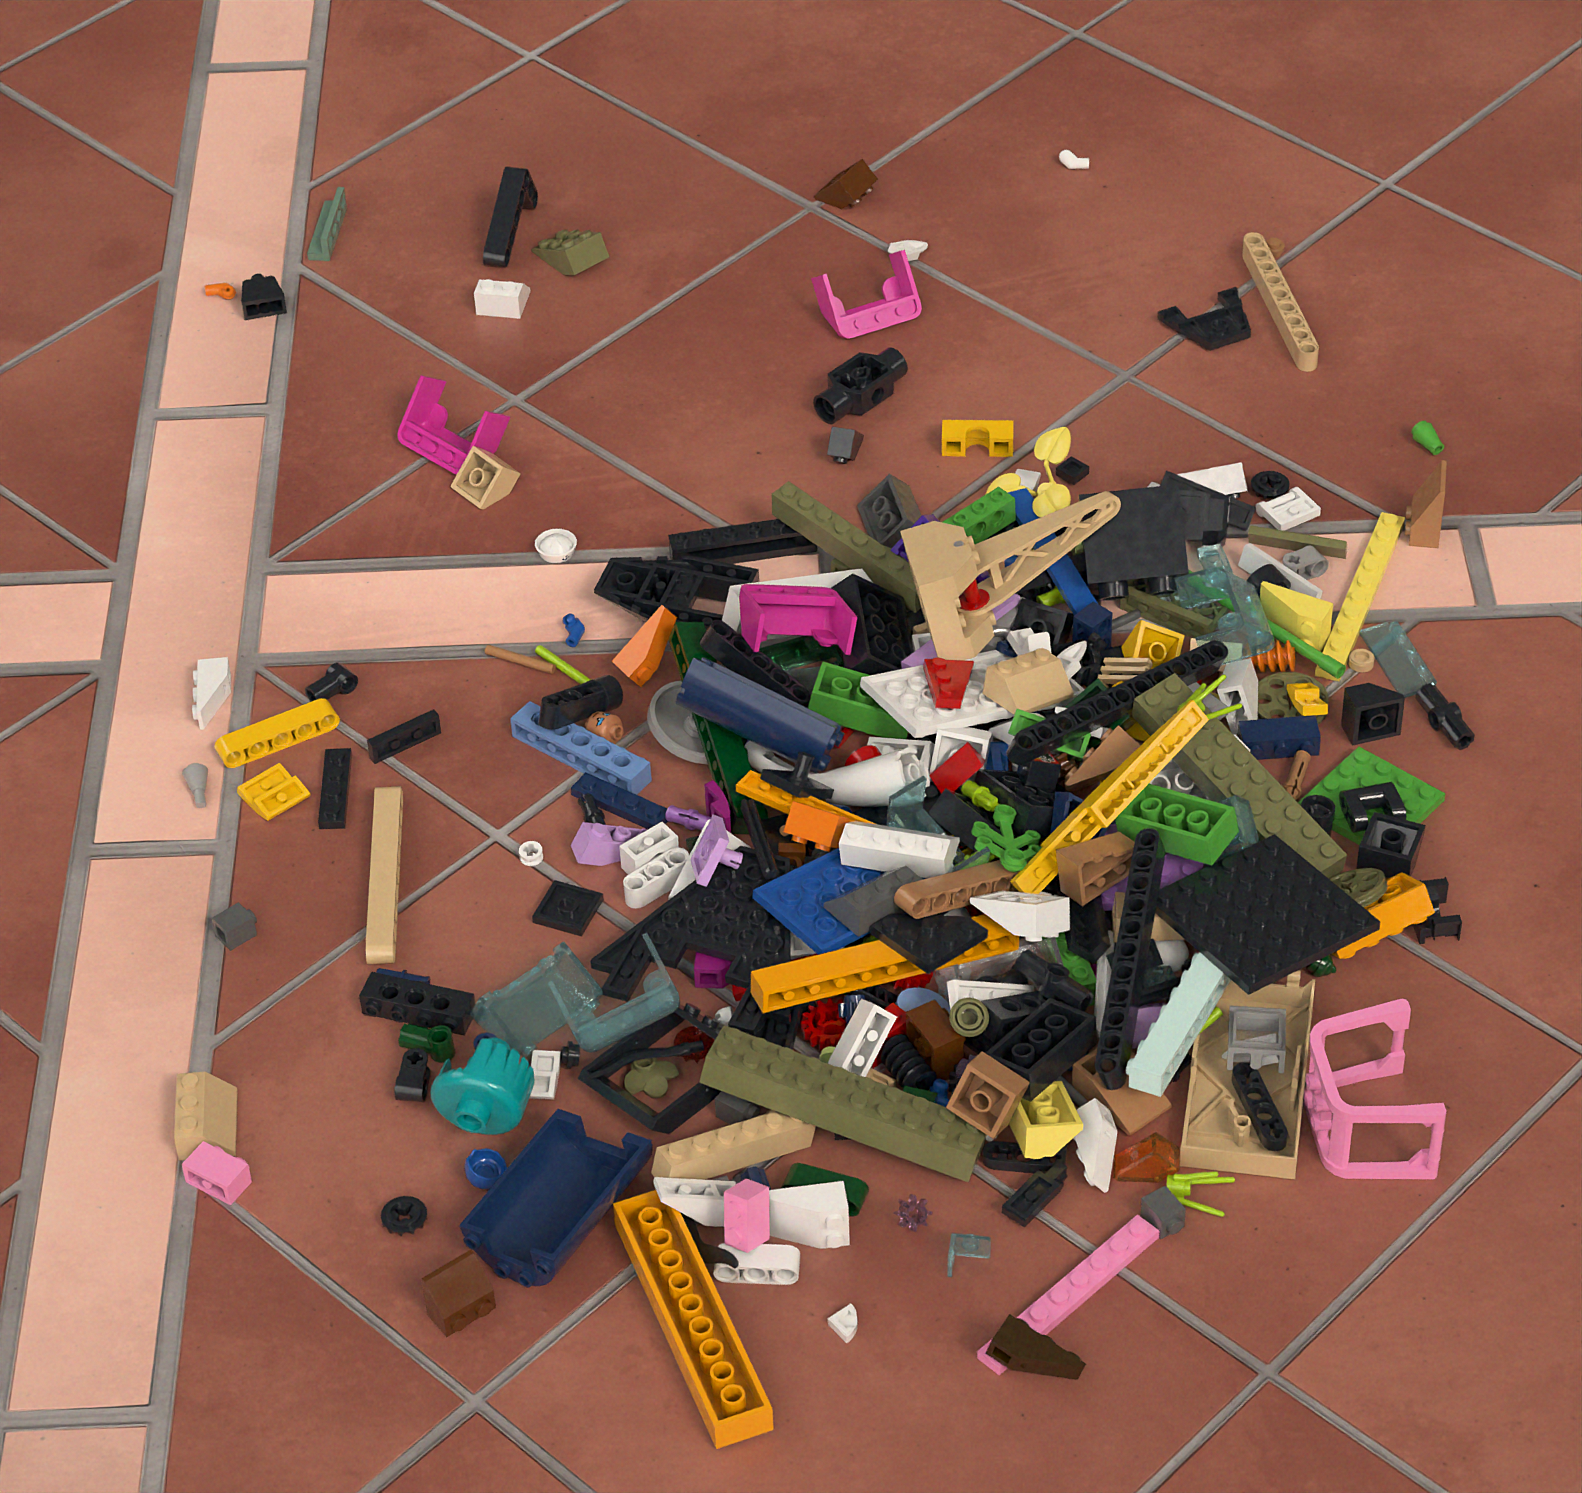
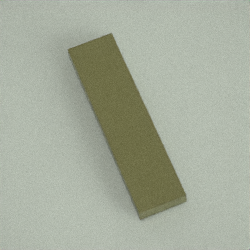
[1248,525,1347,559]

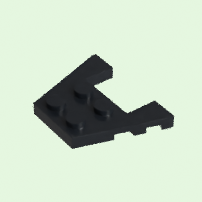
[1158,287,1251,351]

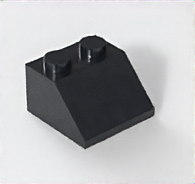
[1013,598,1074,646]
[1341,683,1405,746]
[1356,812,1426,878]

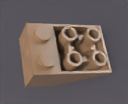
[1065,726,1141,793]
[1072,1048,1172,1136]

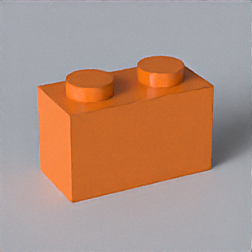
[783,801,850,852]

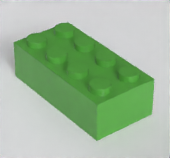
[808,661,908,739]
[1115,784,1239,865]

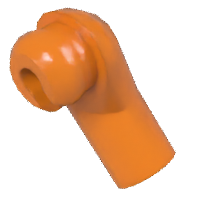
[205,283,236,300]

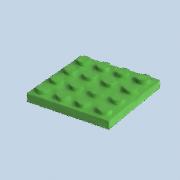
[1298,747,1445,845]

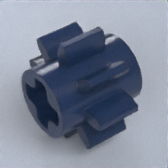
[838,995,872,1024]

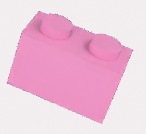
[182,1141,252,1205]
[724,1179,770,1253]

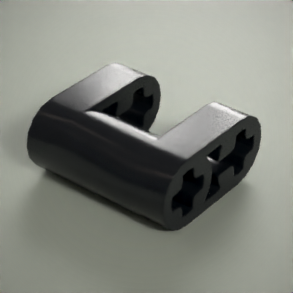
[1339,782,1406,833]

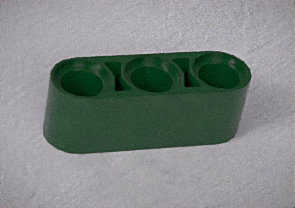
[781,1163,869,1217]

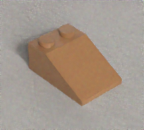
[1405,460,1447,548]

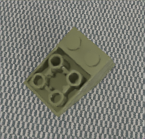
[531,229,609,275]

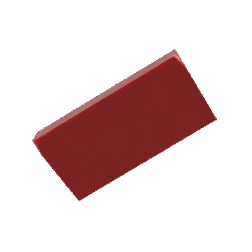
[929,742,985,794]

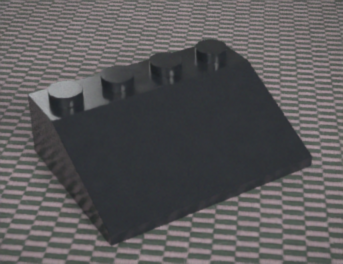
[831,573,914,675]
[974,769,1072,838]

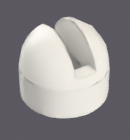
[715,1006,734,1028]

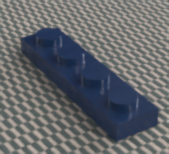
[571,772,668,829]

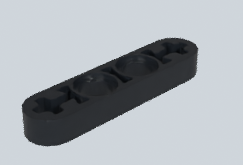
[1232,1062,1288,1151]

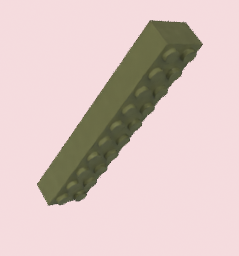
[1132,673,1347,878]
[699,1025,987,1182]

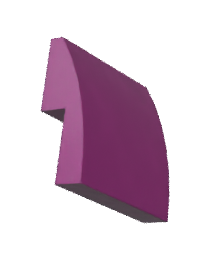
[704,780,731,833]

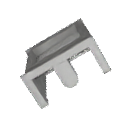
[1227,1006,1286,1073]

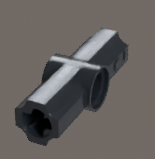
[1416,683,1475,750]
[1014,949,1094,1012]

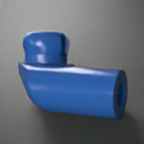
[930,1079,950,1107]

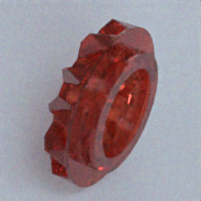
[674,1026,715,1064]

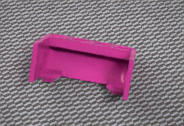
[811,249,922,339]
[398,375,510,474]
[739,584,857,655]

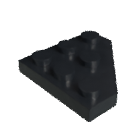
[870,914,988,974]

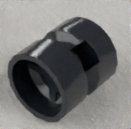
[1301,795,1335,837]

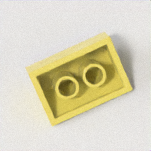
[1009,1081,1083,1159]

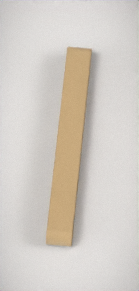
[1242,232,1319,372]
[366,786,403,965]

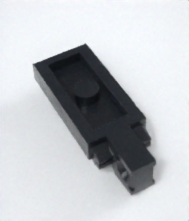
[1002,1161,1068,1228]

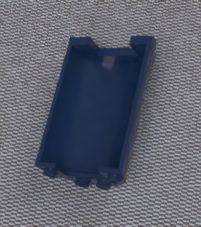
[676,658,845,774]
[459,1109,653,1288]

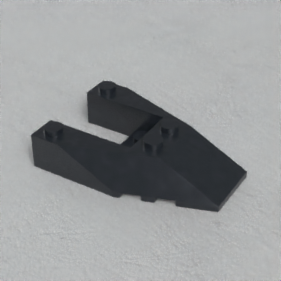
[594,556,759,630]

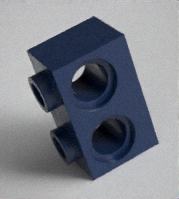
[1073,601,1113,648]

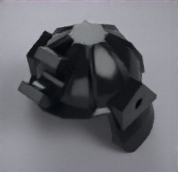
[1051,632,1108,687]

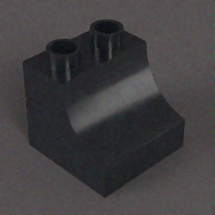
[1078,484,1189,601]

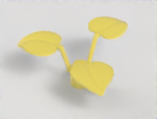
[985,427,1071,518]

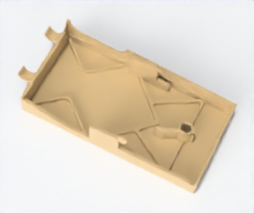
[1180,970,1315,1179]

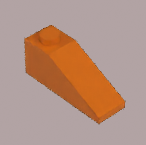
[612,605,677,687]

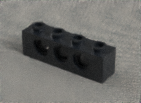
[359,972,476,1036]
[981,991,1063,1043]

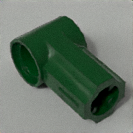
[398,1023,456,1063]

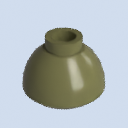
[950,998,989,1037]

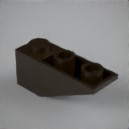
[985,1314,1086,1380]

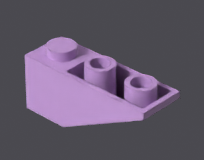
[571,822,647,866]

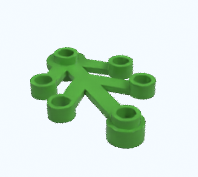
[971,804,1042,872]

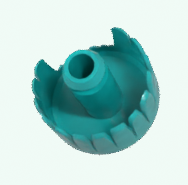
[431,1038,535,1135]

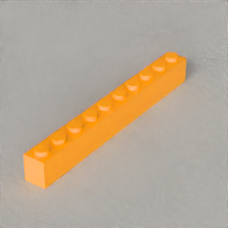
[751,914,1020,1013]

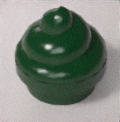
[1306,955,1336,977]

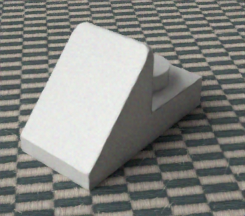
[1007,628,1051,656]

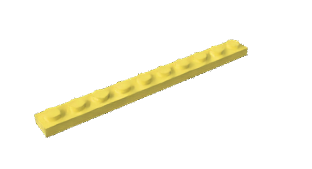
[1315,512,1405,682]

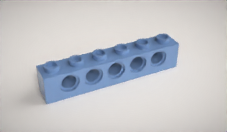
[510,701,652,795]

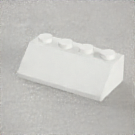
[839,821,960,878]

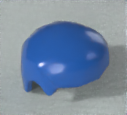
[464,1148,508,1190]

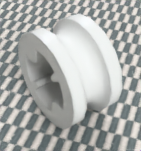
[519,841,543,866]

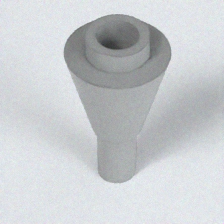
[182,763,208,808]

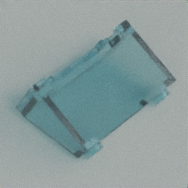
[470,941,603,1057]

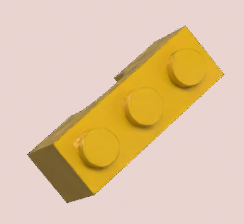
[942,420,1013,457]

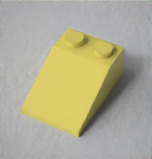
[1259,581,1333,652]

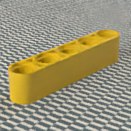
[214,699,340,768]

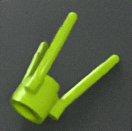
[1177,674,1242,720]
[1166,1171,1235,1217]

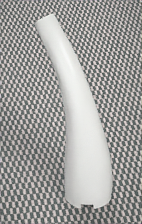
[744,741,930,807]

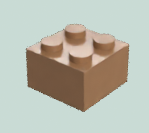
[946,1051,1030,1139]

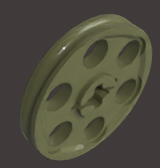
[1257,672,1329,724]
[1329,868,1388,907]

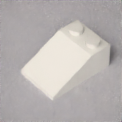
[970,890,1070,941]
[769,1181,850,1249]

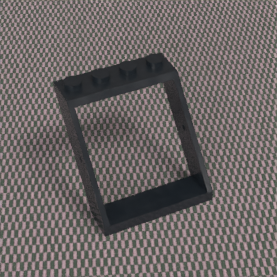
[578,1002,722,1134]

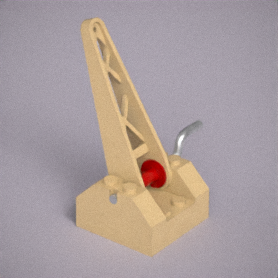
[900,491,1121,660]

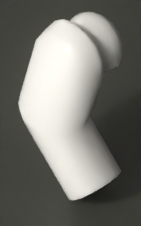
[1059,150,1089,169]

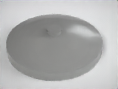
[647,680,746,764]

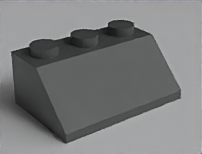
[857,473,922,548]
[823,866,923,937]

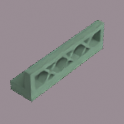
[307,187,347,261]

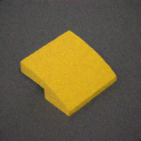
[237,763,311,821]

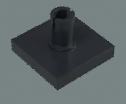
[760,752,834,799]

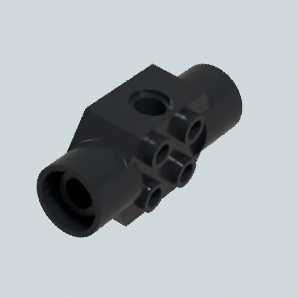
[813,347,908,424]

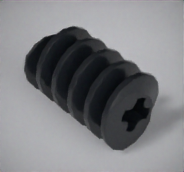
[880,1034,937,1091]

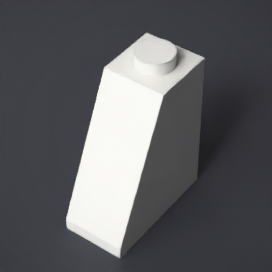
[1217,658,1258,735]

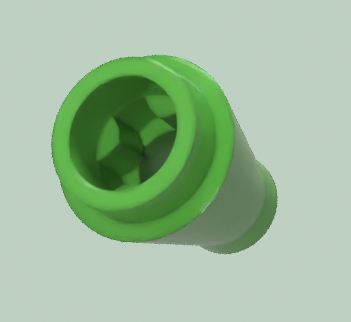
[1411,421,1444,455]

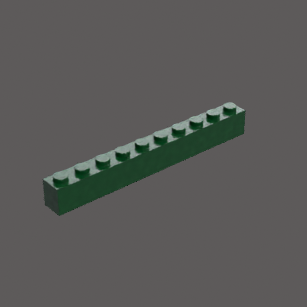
[669,622,768,834]

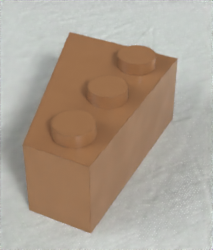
[1056,831,1135,906]

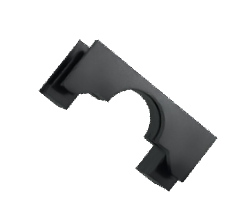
[1412,877,1462,944]

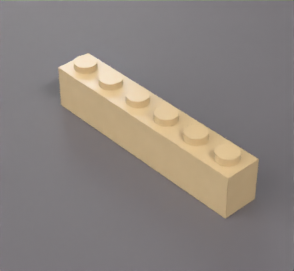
[651,1111,816,1180]

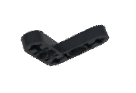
[982,1141,1068,1174]

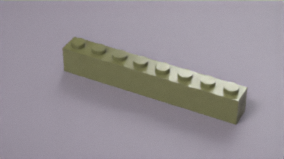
[772,481,921,613]

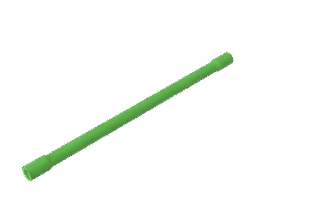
[1184,569,1346,679]

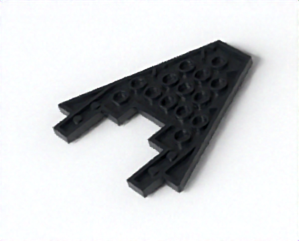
[590,846,791,1036]

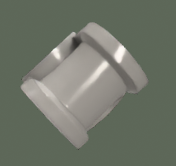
[1283,545,1329,580]

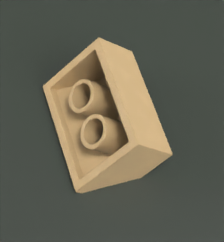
[982,648,1074,715]
[174,1072,238,1161]

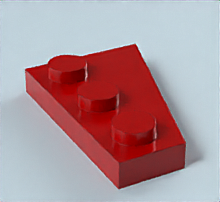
[923,657,974,709]

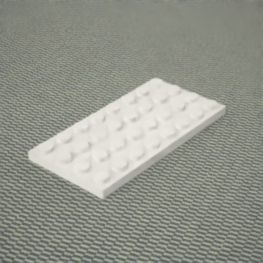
[860,650,1085,738]

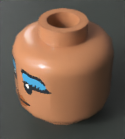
[584,711,623,744]

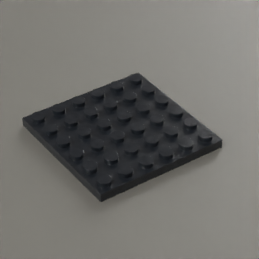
[1155,834,1380,995]

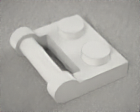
[1255,487,1321,531]

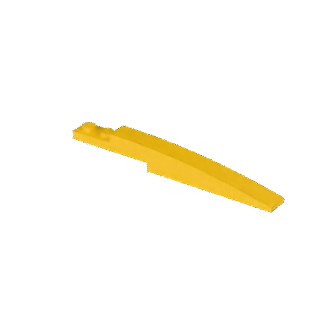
[1010,700,1209,894]

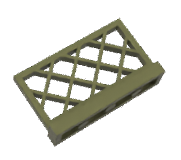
[1120,581,1237,640]

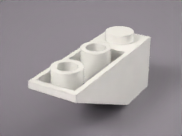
[192,657,231,730]
[1073,1098,1118,1193]

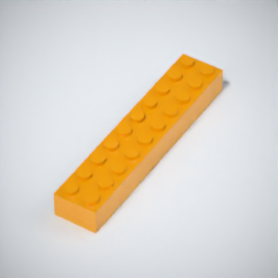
[613,1190,774,1449]

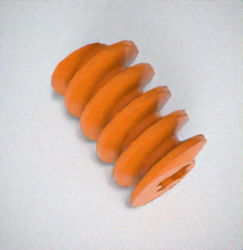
[1242,640,1296,672]

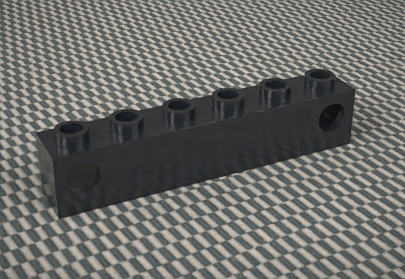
[668,519,818,564]

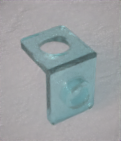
[948,1233,991,1277]

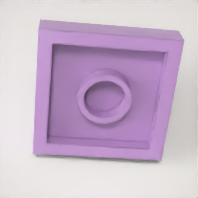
[690,815,743,887]

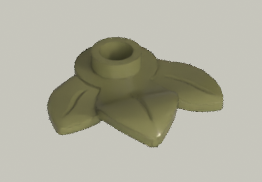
[624,1058,679,1098]

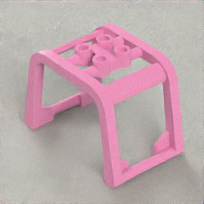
[1304,999,1446,1179]

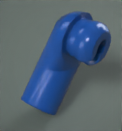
[562,613,585,647]

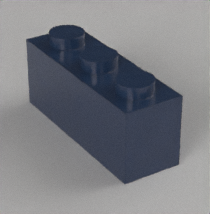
[1237,715,1321,760]

